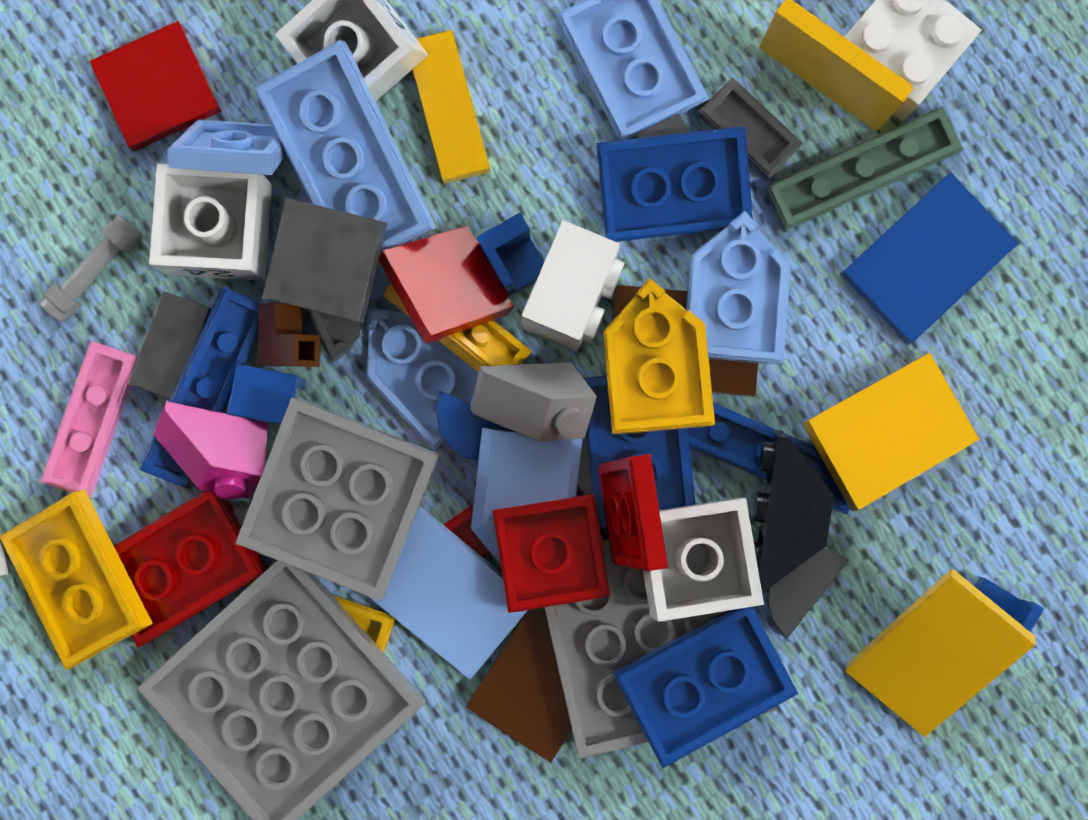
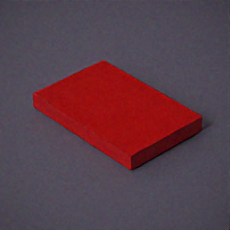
[598,454,668,571]
[114,491,267,648]

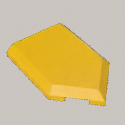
[603,278,715,434]

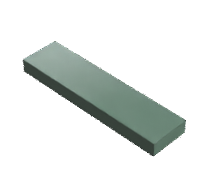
[764,106,964,233]

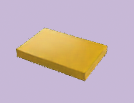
[759,0,914,132]
[802,353,980,512]
[0,489,153,670]
[846,569,1035,737]

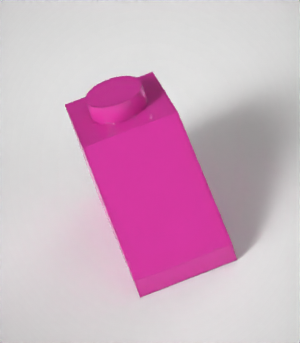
[154,401,269,499]

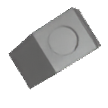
[470,362,597,442]

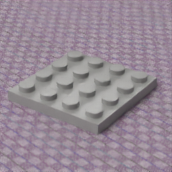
[544,538,777,759]
[137,560,426,820]

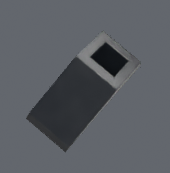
[753,430,834,590]

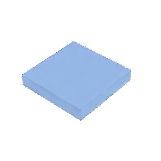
[167,119,286,175]

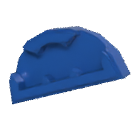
[435,390,512,461]

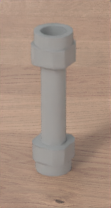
[39,214,142,322]

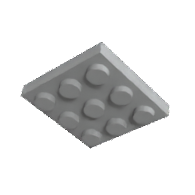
[236,397,440,601]

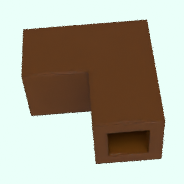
[257,303,320,367]

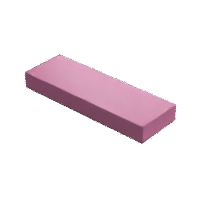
[40,341,138,498]

